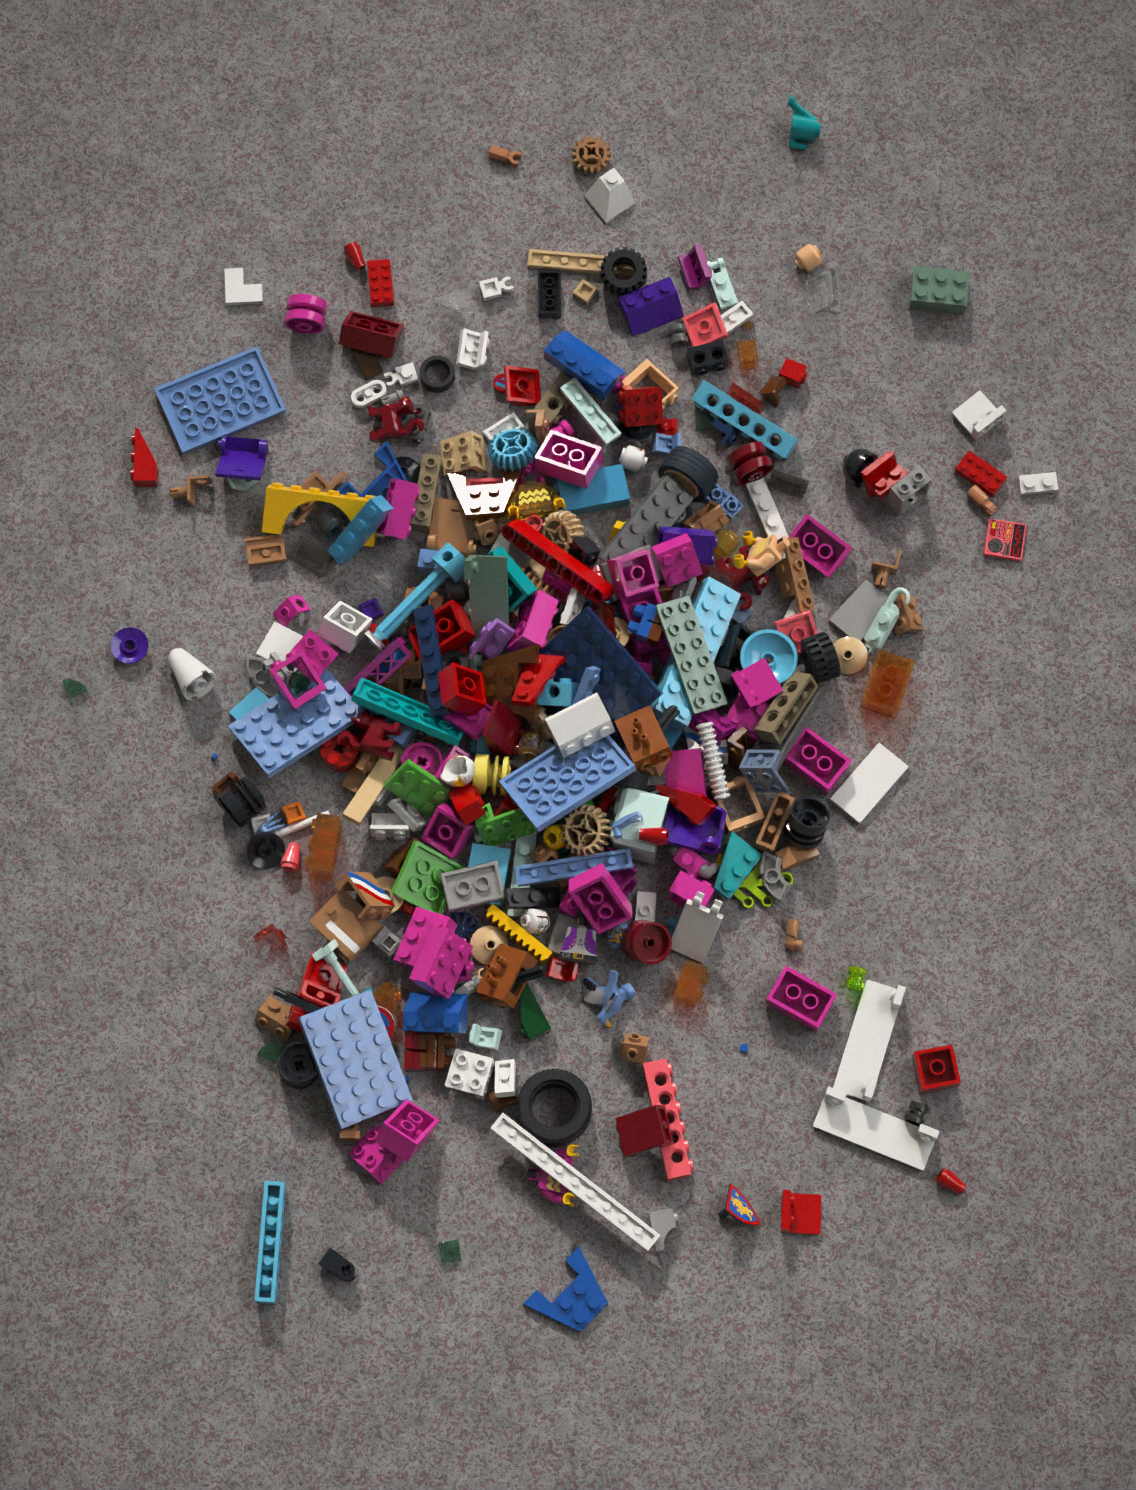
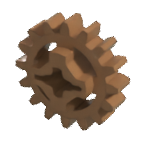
[572,135,611,175]

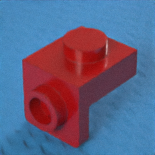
[546,957,579,983]

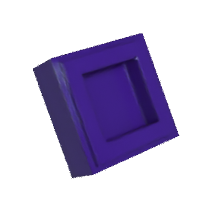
[359,598,384,621]

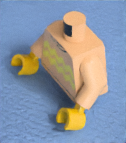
[734,531,790,577]

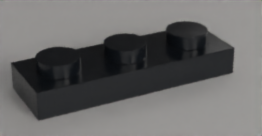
[503,887,561,909]

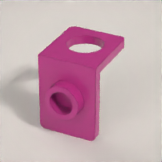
[273,595,310,627]

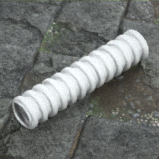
[696,722,730,800]

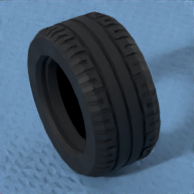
[517,1068,592,1147]

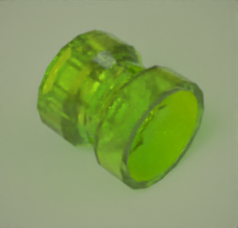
[845,966,867,990]

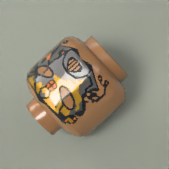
[518,732,544,762]

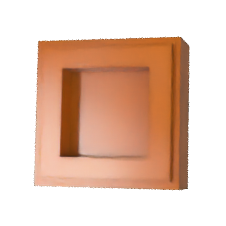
[281,801,306,826]

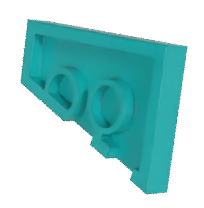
[713,832,762,901]

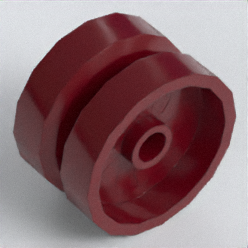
[726,441,774,485]
[621,919,672,965]

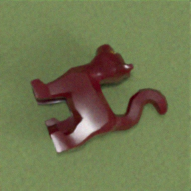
[368,396,424,443]
[714,545,770,611]
[336,709,403,761]

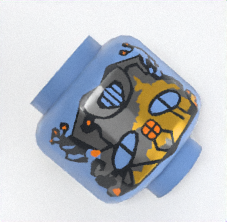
[603,921,628,949]

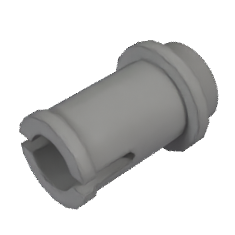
[381,389,404,406]

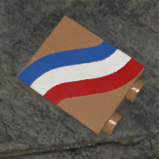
[335,872,395,919]

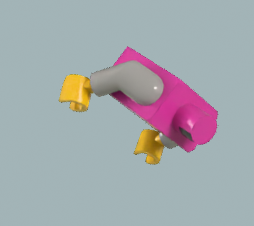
[669,844,723,879]

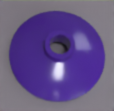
[110,627,149,664]

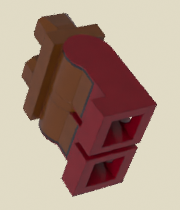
[404,1031,456,1072]

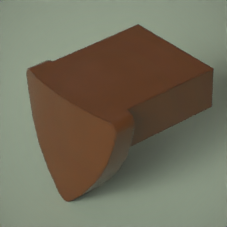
[759,376,788,408]
[212,772,243,795]
[488,1090,517,1113]

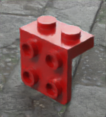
[618,385,663,427]

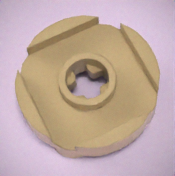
[526,705,552,741]

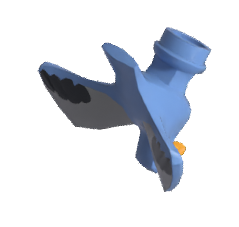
[583,970,636,1027]

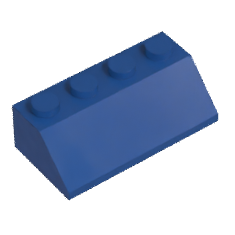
[544,330,626,401]

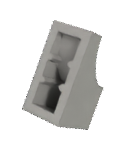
[649,1208,679,1254]

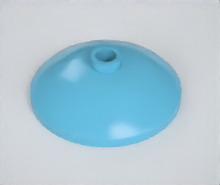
[740,629,798,684]

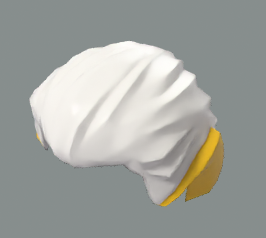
[440,755,475,787]

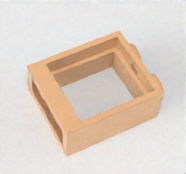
[619,359,679,412]
[711,776,765,835]

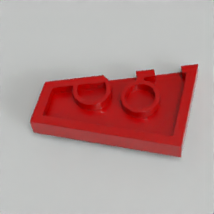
[512,654,566,706]

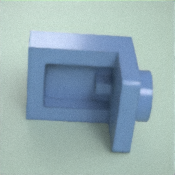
[652,433,682,455]

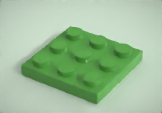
[390,841,464,915]

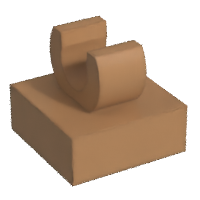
[340,1123,361,1142]

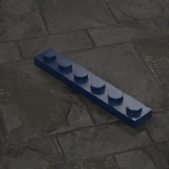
[413,604,451,718]

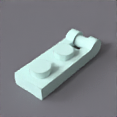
[707,257,738,310]

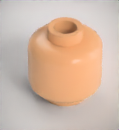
[795,244,823,272]

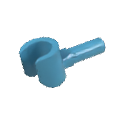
[665,917,678,936]

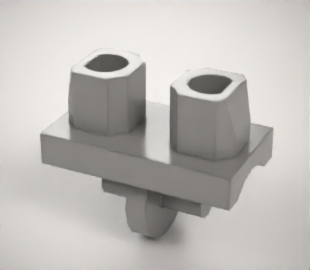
[261,652,295,688]

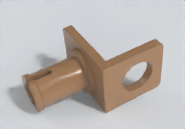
[170,475,213,506]
[871,549,902,589]

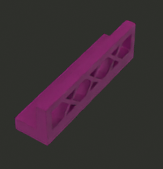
[344,637,413,696]

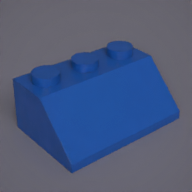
[403,992,468,1033]

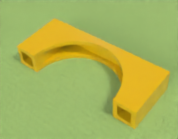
[262,483,378,547]

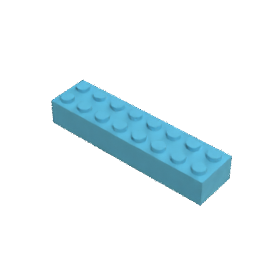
[651,577,741,731]

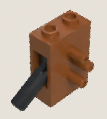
[615,705,680,772]
[475,944,547,1009]

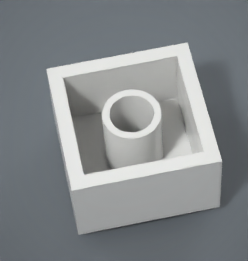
[317,601,372,653]

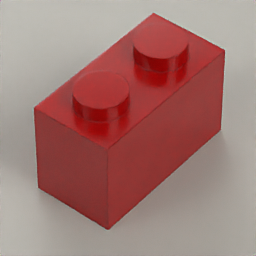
[448,783,486,825]

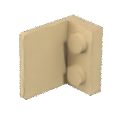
[440,431,487,477]

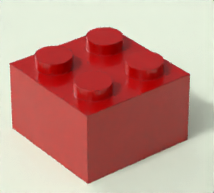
[438,662,486,716]
[912,1044,961,1094]

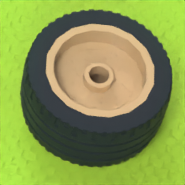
[658,446,719,503]

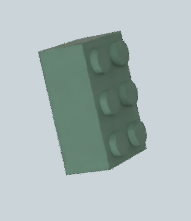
[909,266,969,314]

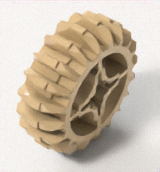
[541,510,585,553]
[560,804,612,856]

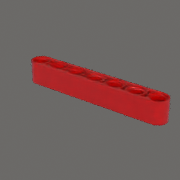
[501,518,614,604]

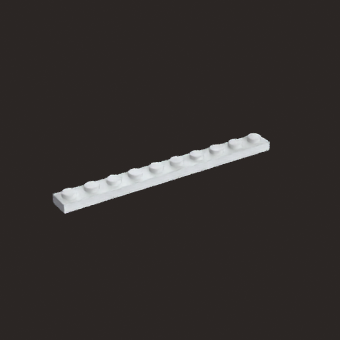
[490,1113,660,1252]

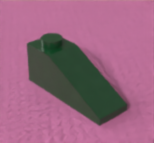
[519,983,551,1042]

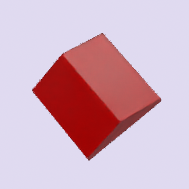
[504,365,541,407]

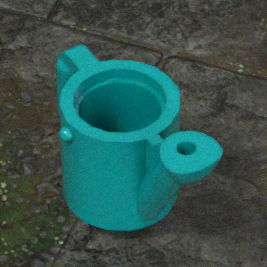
[788,95,821,151]

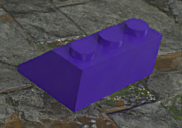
[619,277,684,337]

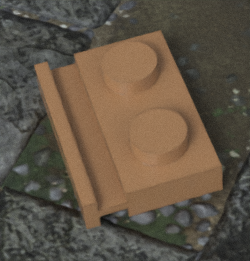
[245,533,287,567]

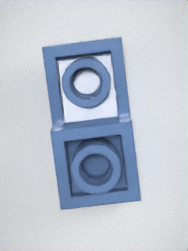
[705,483,744,520]

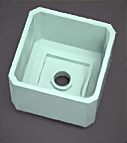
[609,787,669,864]

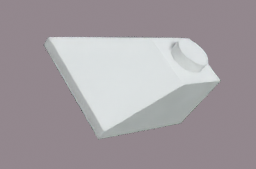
[584,168,635,223]

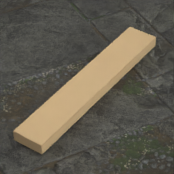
[527,249,635,277]
[342,738,415,826]

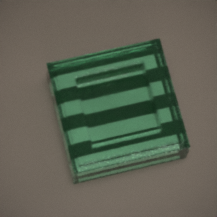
[439,1240,461,1263]

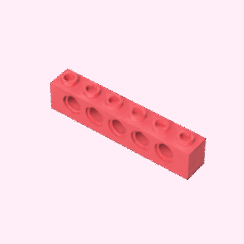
[643,1059,694,1182]

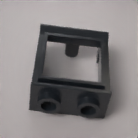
[715,623,757,672]

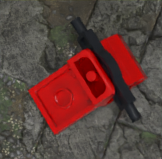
[272,951,348,1033]

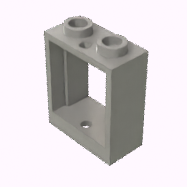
[887,465,932,517]

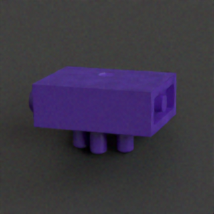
[655,526,717,585]

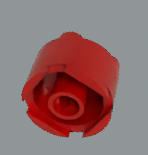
[320,730,360,772]

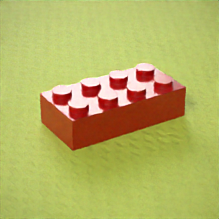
[367,259,394,308]
[954,450,1007,498]

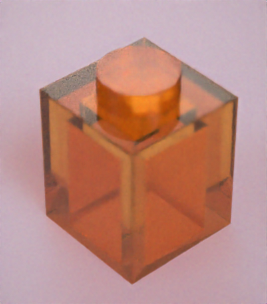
[736,339,759,370]

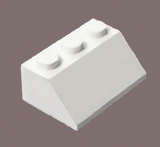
[545,693,615,758]

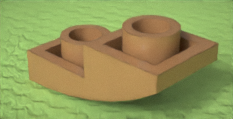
[774,845,820,871]

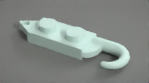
[864,587,910,654]

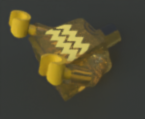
[508,474,566,520]

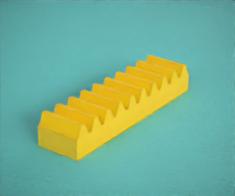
[486,904,553,965]

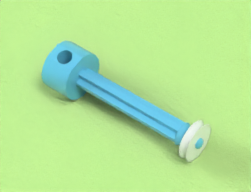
[362,542,466,652]

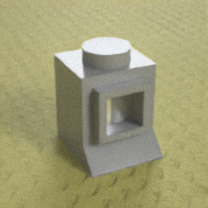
[373,926,402,960]

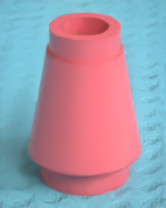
[280,842,300,873]

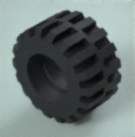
[601,247,647,297]
[801,632,841,683]

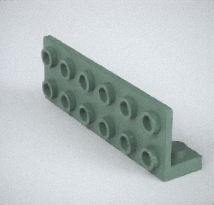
[464,555,510,671]
[655,596,728,714]

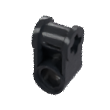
[318,1247,357,1282]

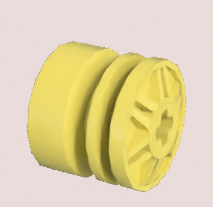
[473,753,511,796]

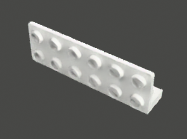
[833,980,906,1102]
[813,1086,939,1171]

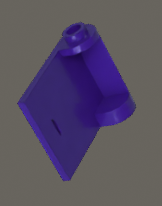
[215,436,268,481]
[664,804,727,855]

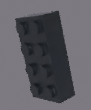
[538,270,561,318]

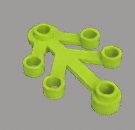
[733,859,793,909]

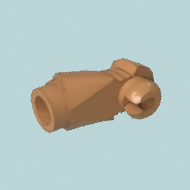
[784,919,803,951]

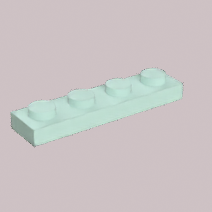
[560,377,621,446]

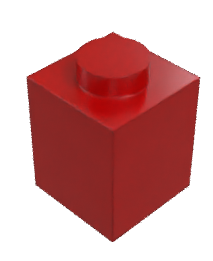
[779,358,808,389]

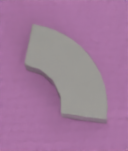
[246,655,280,697]
[760,851,791,902]

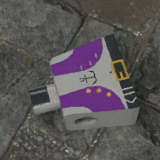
[559,918,597,965]

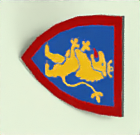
[718,1183,760,1226]

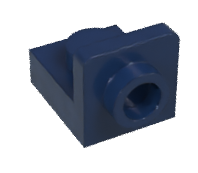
[711,419,738,449]

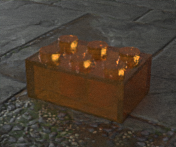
[860,649,915,719]
[305,813,343,882]

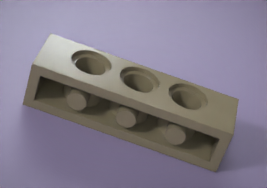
[533,372,572,429]
[411,453,442,533]
[754,671,819,745]

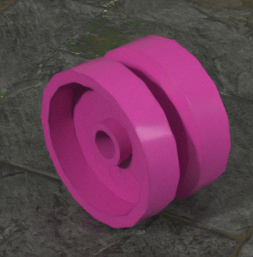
[284,294,328,334]
[401,742,443,776]

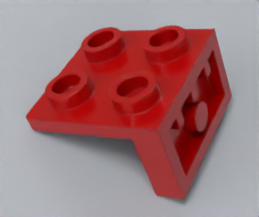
[780,1190,822,1235]

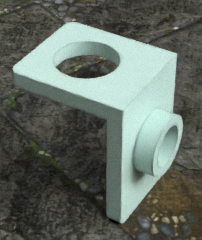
[227,478,259,491]

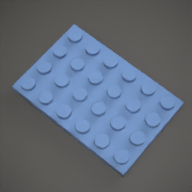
[154,346,286,455]
[228,668,363,779]
[499,735,636,832]
[298,989,413,1129]

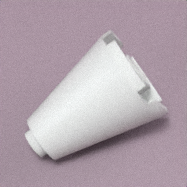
[168,648,217,700]

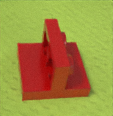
[861,450,909,500]

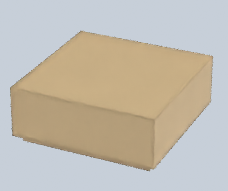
[572,279,598,305]

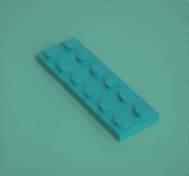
[351,677,463,746]

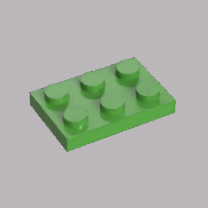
[384,759,453,817]

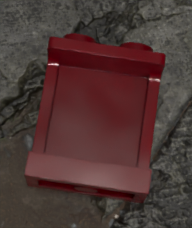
[615,1105,674,1157]

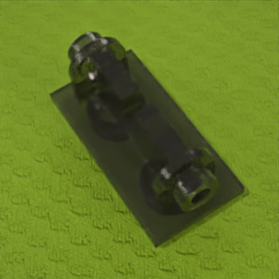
[768,469,809,498]

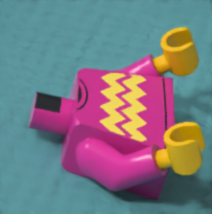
[527,1144,580,1207]

